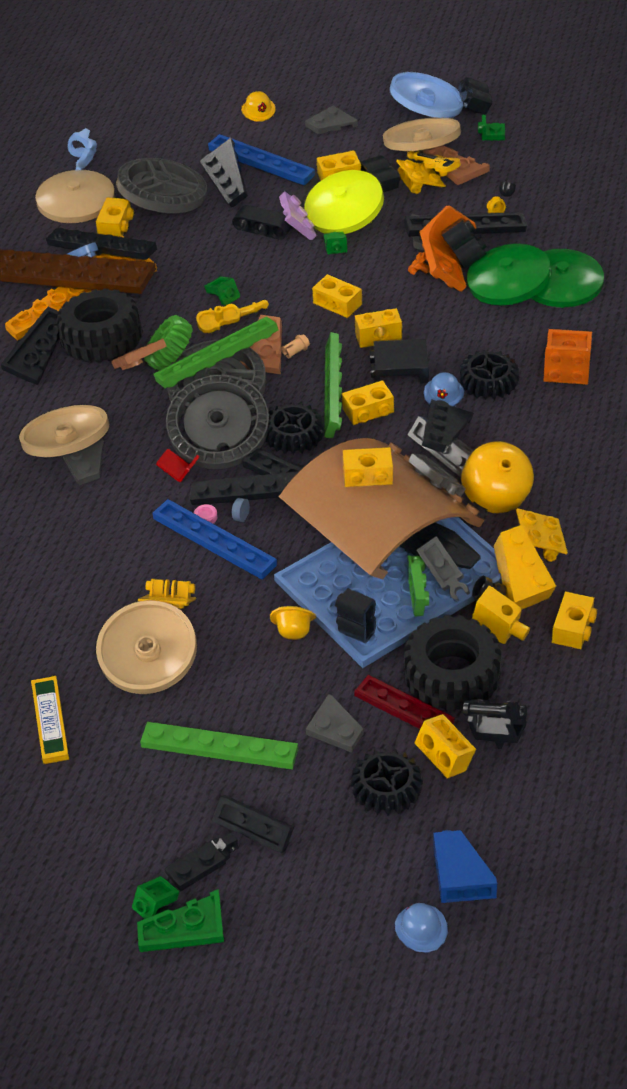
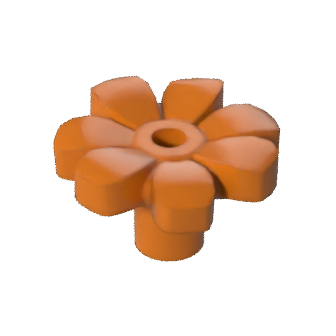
[408,252,430,275]

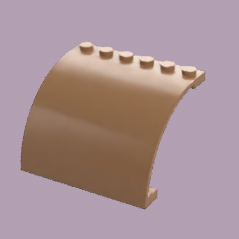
[279,438,484,580]

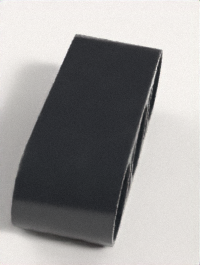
[232,205,292,240]

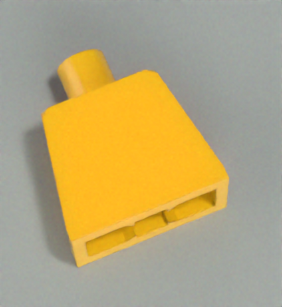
[472,586,530,644]

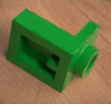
[478,115,505,140]
[324,232,347,254]
[204,276,240,306]
[132,876,180,919]

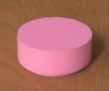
[194,504,218,524]

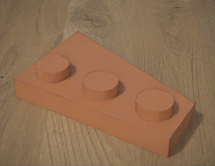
[423,145,490,185]
[240,315,282,374]
[111,339,167,370]

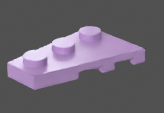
[279,192,317,240]

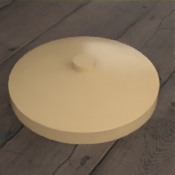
[383,117,461,151]
[36,170,115,223]
[19,405,109,457]
[96,600,197,694]

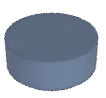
[232,498,250,522]

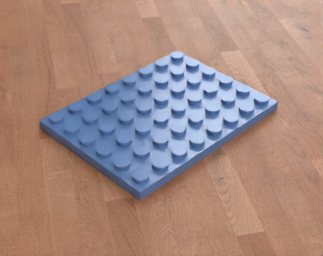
[274,517,502,668]

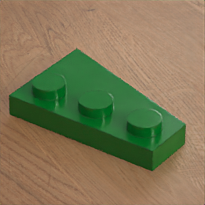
[137,889,224,952]

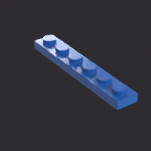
[208,134,315,186]
[153,499,277,579]

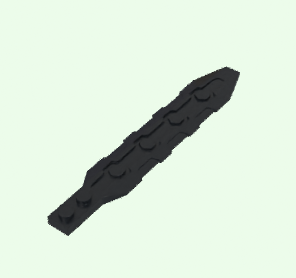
[242,448,481,569]

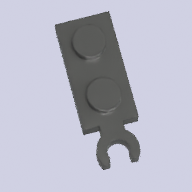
[408,453,466,496]
[417,536,470,602]

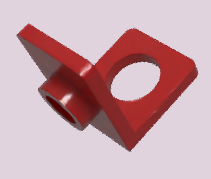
[156,449,200,482]

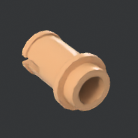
[281,334,310,359]

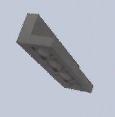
[408,416,474,477]

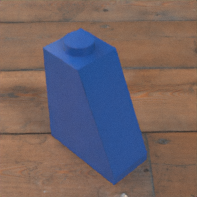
[433,830,497,903]

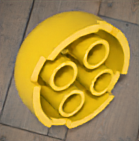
[461,441,534,513]

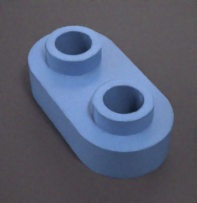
[68,242,98,257]

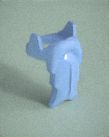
[68,128,97,170]

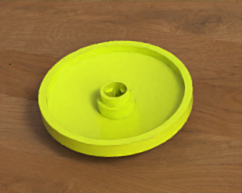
[304,170,384,234]

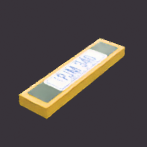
[31,676,69,764]

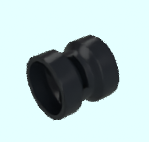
[472,575,506,599]

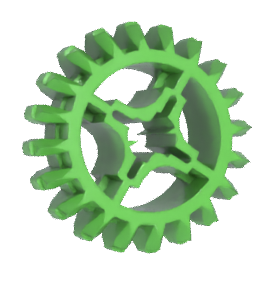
[144,315,192,371]

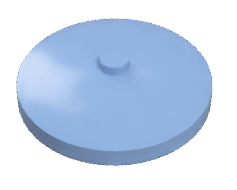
[390,72,463,118]

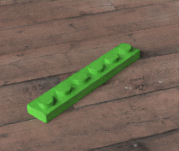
[154,316,279,388]
[324,332,342,438]
[140,722,298,770]

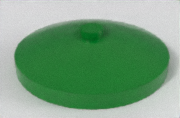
[467,244,551,305]
[531,249,604,307]

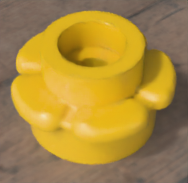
[487,196,506,213]

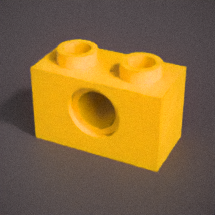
[96,197,134,237]
[355,308,402,348]
[343,447,393,487]
[552,592,597,649]

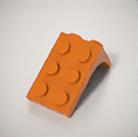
[420,206,476,291]
[544,329,592,385]

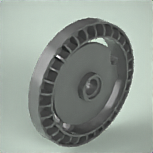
[116,158,207,213]
[167,340,267,422]
[166,375,269,469]

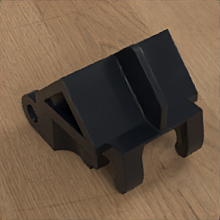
[463,699,527,749]

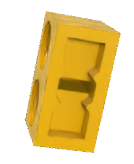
[317,151,361,180]
[312,274,362,318]
[342,380,394,425]
[414,714,476,778]

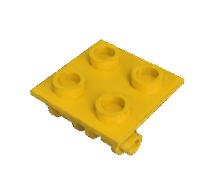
[396,159,446,194]
[516,508,568,562]
[138,579,196,608]

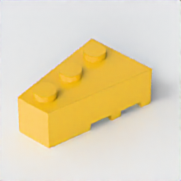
[494,525,556,609]

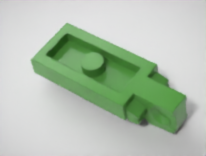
[407,555,429,616]

